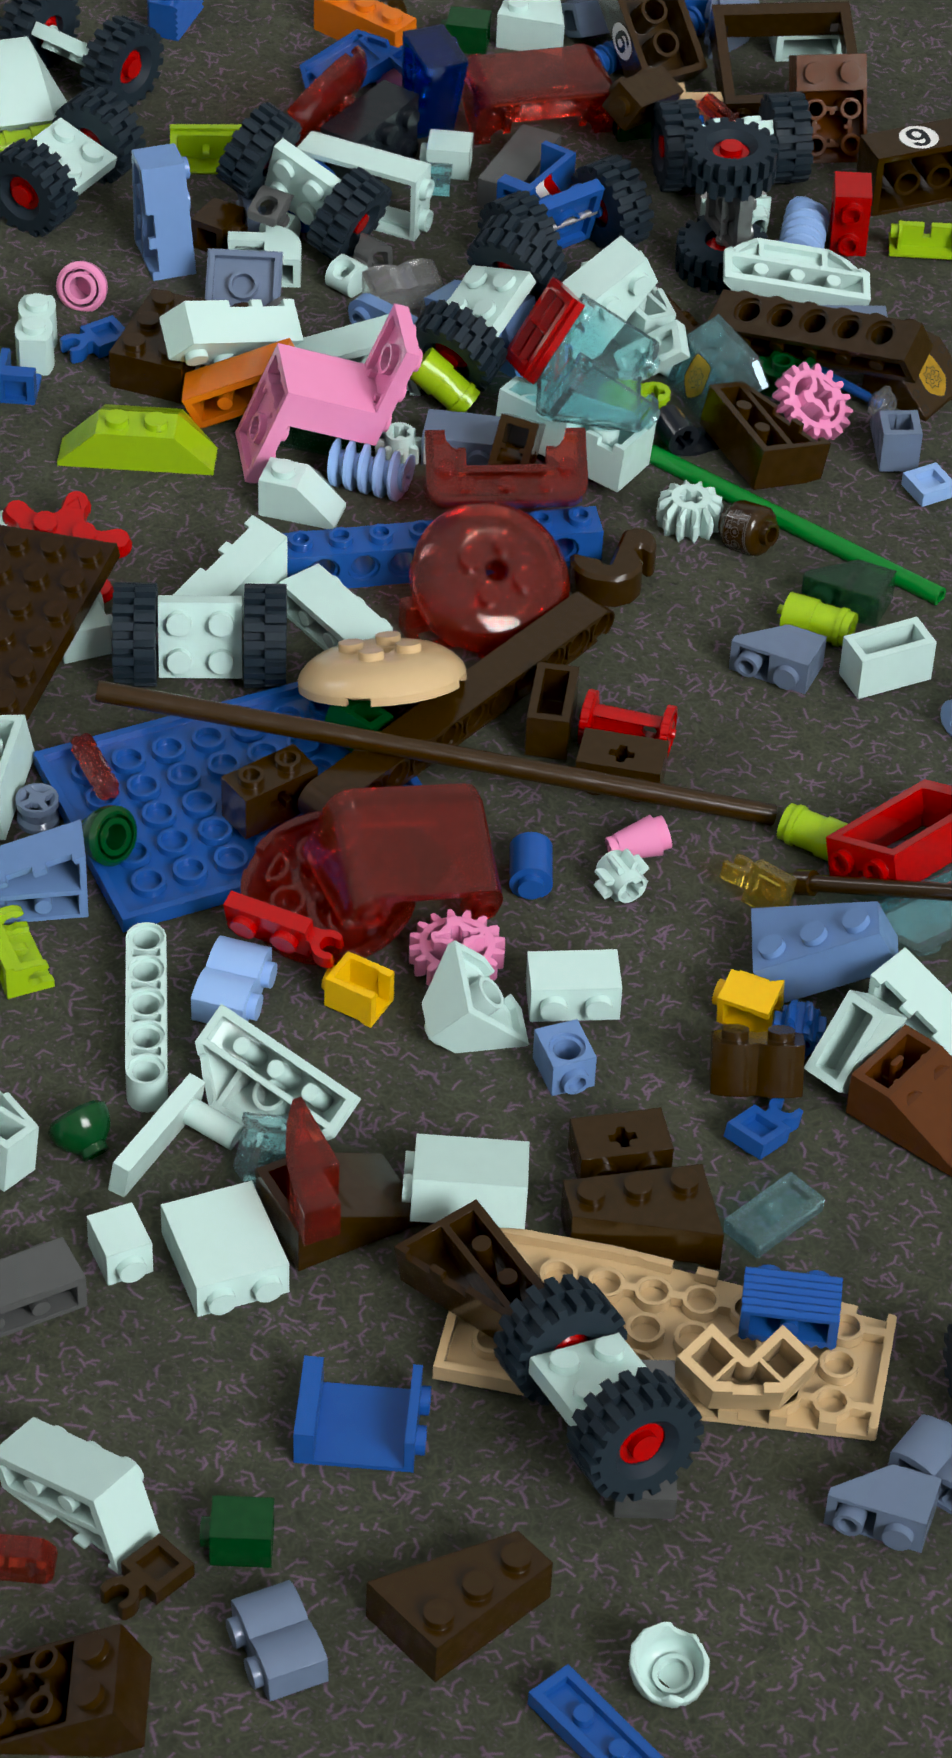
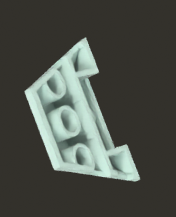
[0,36,67,132]

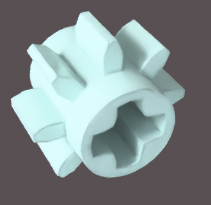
[375,422,422,465]
[593,849,649,903]

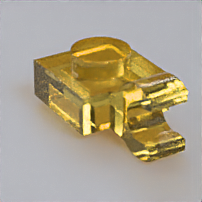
[719,854,797,908]

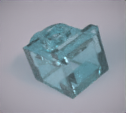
[233,1112,302,1188]

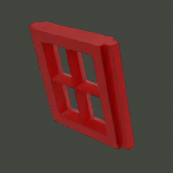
[506,277,585,384]

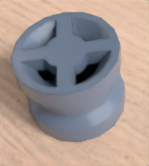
[15,783,60,835]

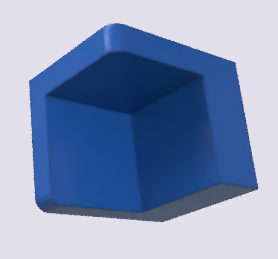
[0,348,42,405]

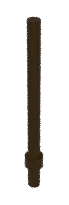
[764,869,952,901]

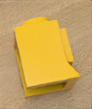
[321,951,395,1028]
[712,969,785,1032]

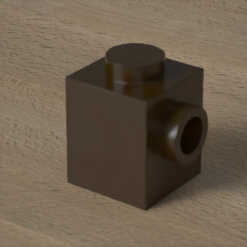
[191,197,248,252]

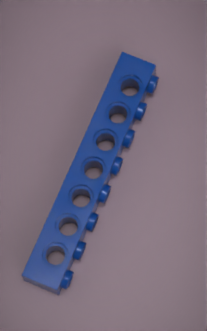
[282,506,604,588]

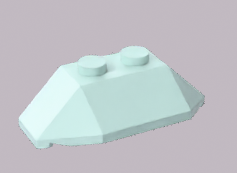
[723,238,871,306]
[195,1004,361,1156]

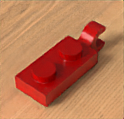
[223,890,344,968]

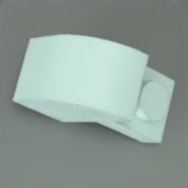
[228,225,301,288]

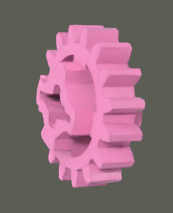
[772,362,853,441]
[409,909,505,986]

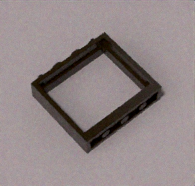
[708,1,857,122]

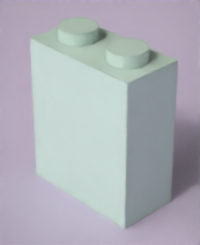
[402,1133,529,1229]
[161,1181,289,1317]

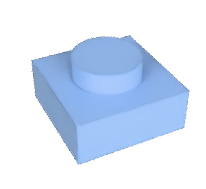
[901,462,952,507]

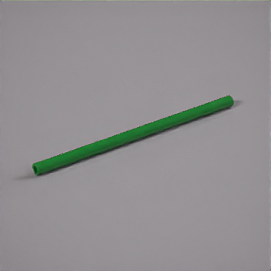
[649,444,946,606]

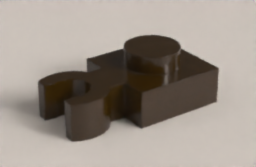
[100,1533,195,1621]

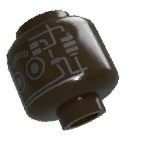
[718,500,779,556]

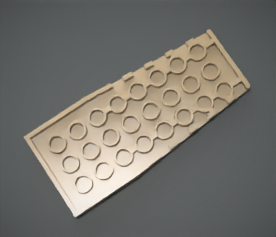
[433,1228,897,1441]

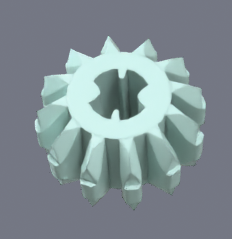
[656,480,724,544]

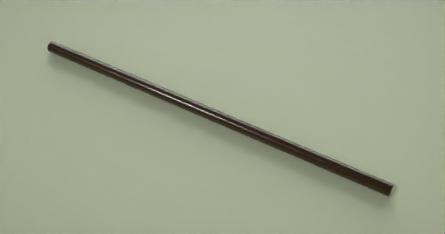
[95,680,777,826]

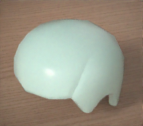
[629,1622,710,1708]

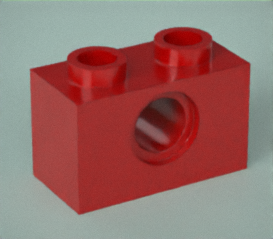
[828,171,872,257]

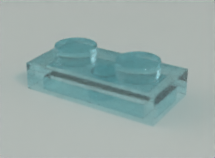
[723,1171,825,1258]

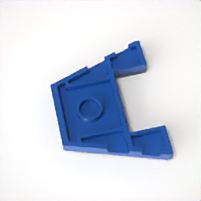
[299,29,437,133]

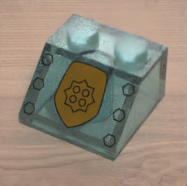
[667,314,769,419]

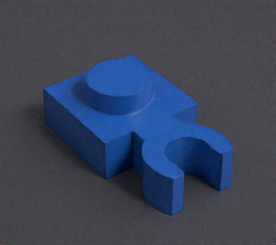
[60,315,125,363]
[723,1098,803,1160]

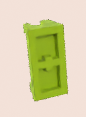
[170,124,242,174]
[0,905,55,999]

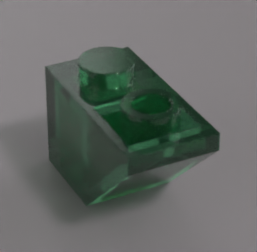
[801,559,896,628]

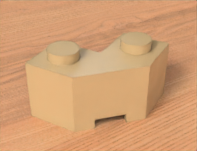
[675,1323,819,1410]

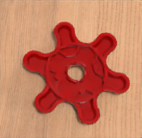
[2,491,132,603]

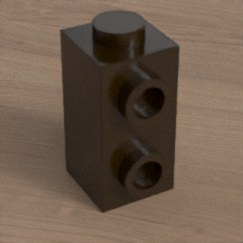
[602,65,684,132]

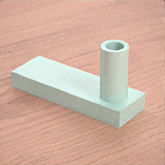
[108,1073,245,1197]

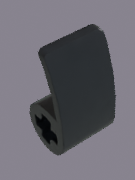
[651,404,720,456]

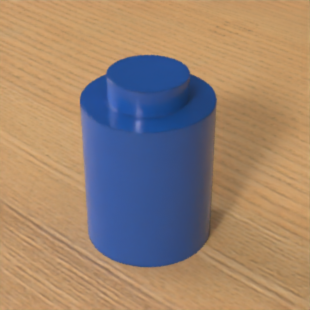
[509,832,553,900]

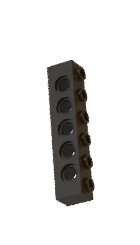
[705,289,933,383]

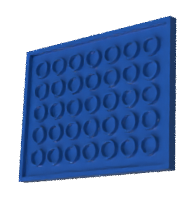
[33,682,449,933]

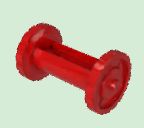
[578,689,678,758]

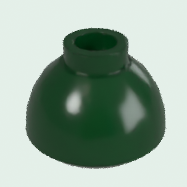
[81,805,137,867]
[47,1100,111,1162]

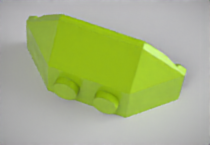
[57,404,218,475]

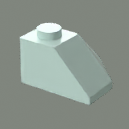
[258,457,346,529]
[422,940,529,1053]

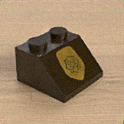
[862,331,952,421]

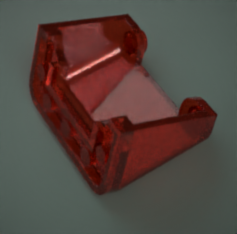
[457,44,614,145]
[422,428,588,510]
[302,783,503,930]

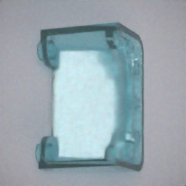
[536,293,661,433]

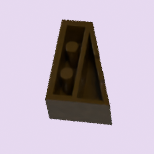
[700,381,831,490]
[560,1164,724,1270]
[394,1199,544,1339]
[366,1530,553,1682]

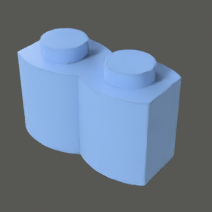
[191,935,278,1024]

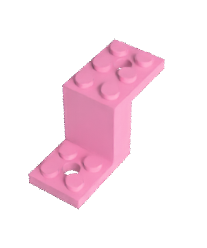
[235,303,423,483]

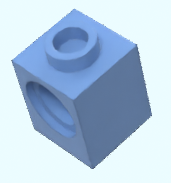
[533,1019,597,1096]

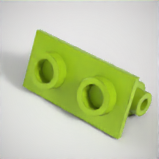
[888,220,952,260]

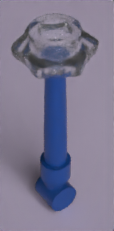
[821,367,897,417]

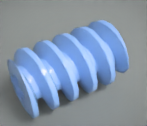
[778,196,830,249]
[327,438,415,502]

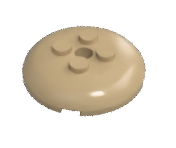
[297,631,467,707]

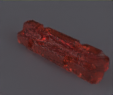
[71,733,120,801]

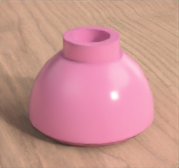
[56,261,108,311]

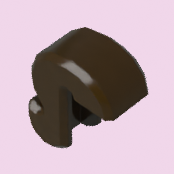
[569,528,657,607]

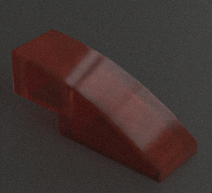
[285,1097,341,1246]

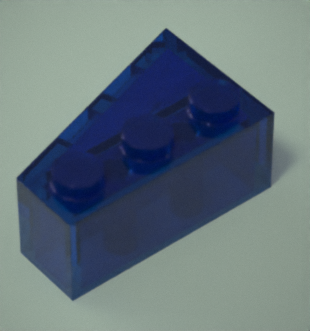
[402,24,469,139]

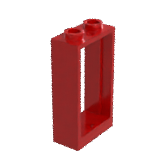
[826,779,952,881]

